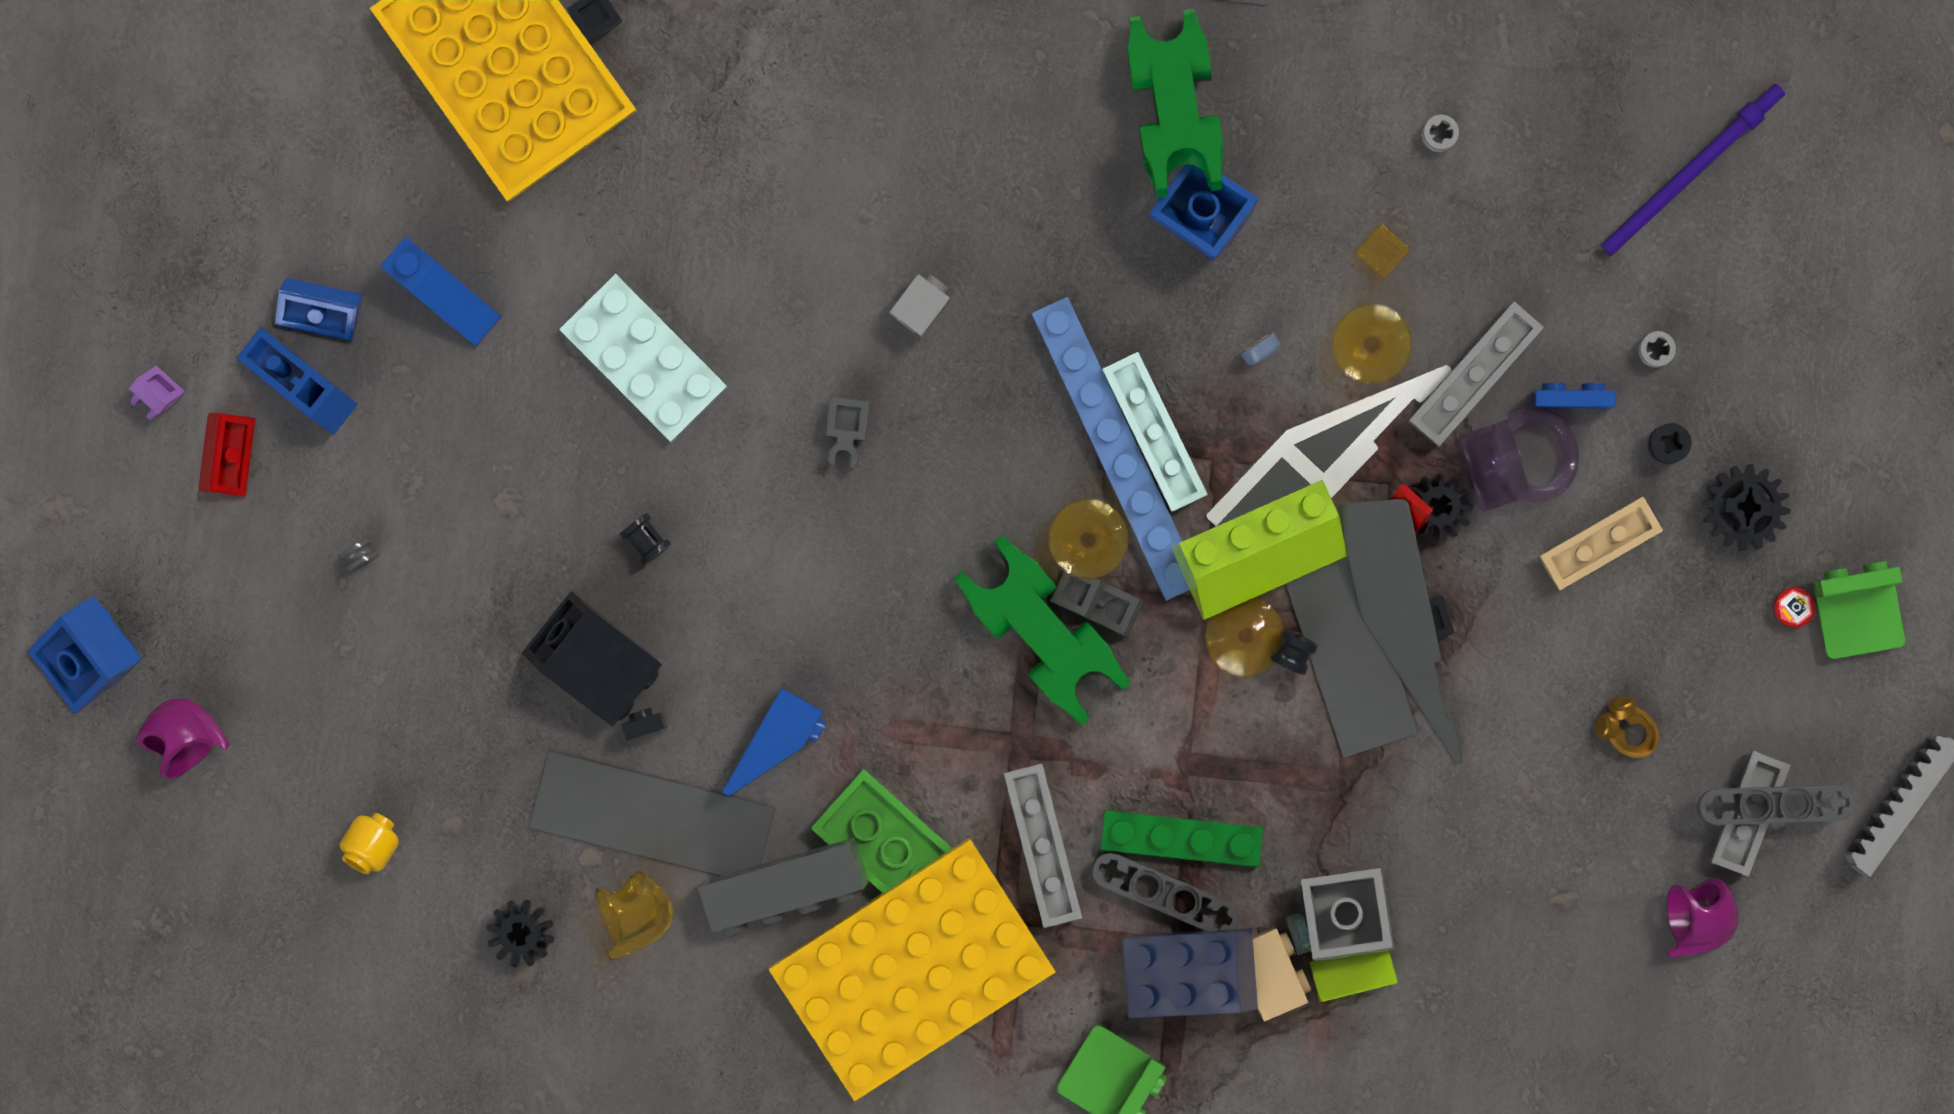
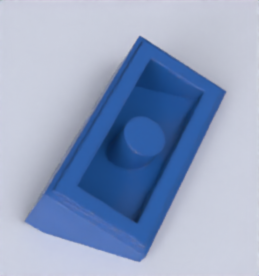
[275,278,362,342]

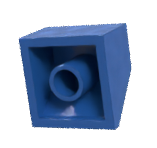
[1148,164,1259,260]
[27,596,142,714]

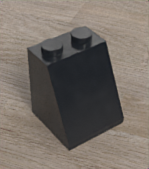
[522,591,662,727]

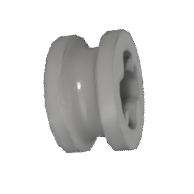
[1421,114,1459,153]
[1638,331,1676,368]

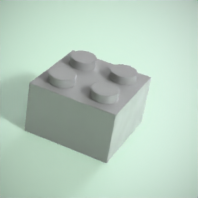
[1301,868,1395,961]

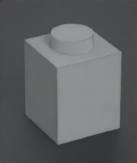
[890,274,950,339]

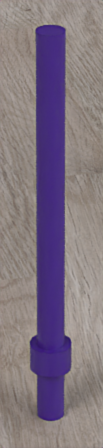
[1601,83,1786,256]

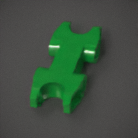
[1128,9,1223,199]
[953,535,1131,726]

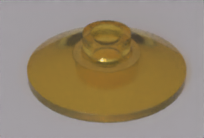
[1332,304,1412,384]
[1049,499,1128,579]
[1205,598,1284,676]

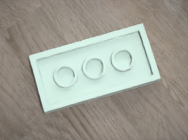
[559,274,728,443]

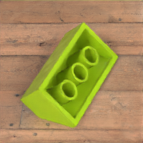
[1171,480,1347,620]

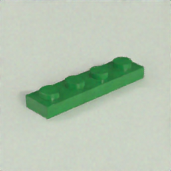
[1100,810,1263,867]

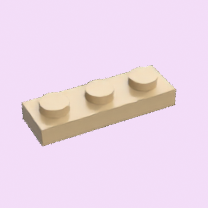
[1538,497,1663,591]

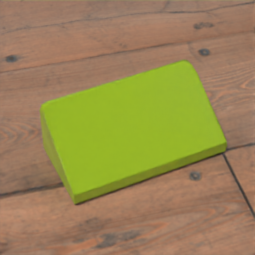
[1309,951,1398,1002]

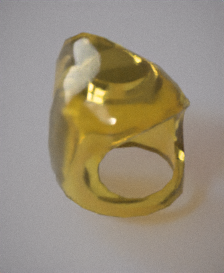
[595,871,674,960]

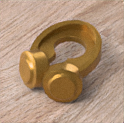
[1595,696,1659,758]

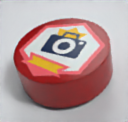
[1773,588,1815,628]

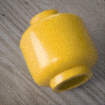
[339,813,399,875]

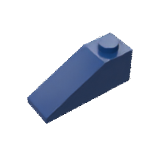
[380,236,502,347]
[237,327,358,435]
[722,688,827,796]

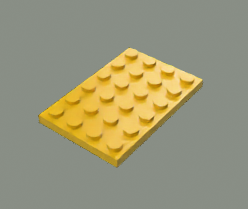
[370,0,637,203]
[768,837,1056,1102]

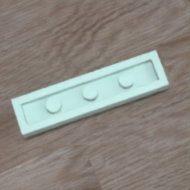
[1102,352,1208,513]

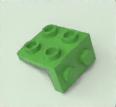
[1812,561,1905,659]
[1057,1025,1167,1114]

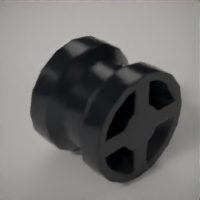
[1648,423,1692,464]
[1269,629,1318,675]

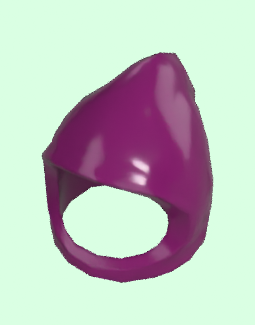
[136,698,230,779]
[1667,878,1739,958]

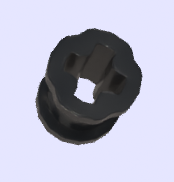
[619,513,672,566]

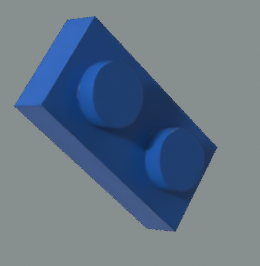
[1532,383,1616,409]

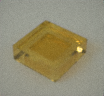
[1354,223,1411,280]

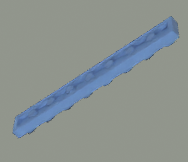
[1032,297,1190,601]

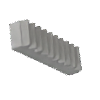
[1408,301,1544,447]
[1844,736,1954,877]
[1004,763,1082,928]

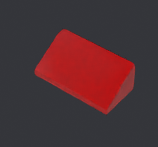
[198,413,256,497]

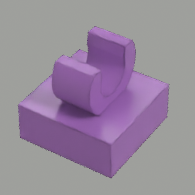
[129,366,185,420]

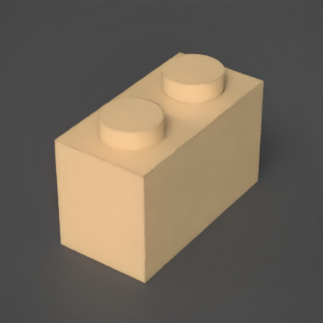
[1253,927,1311,1022]

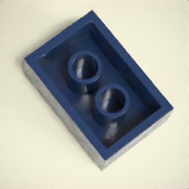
[1123,928,1258,1018]

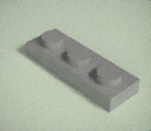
[1709,751,1791,877]

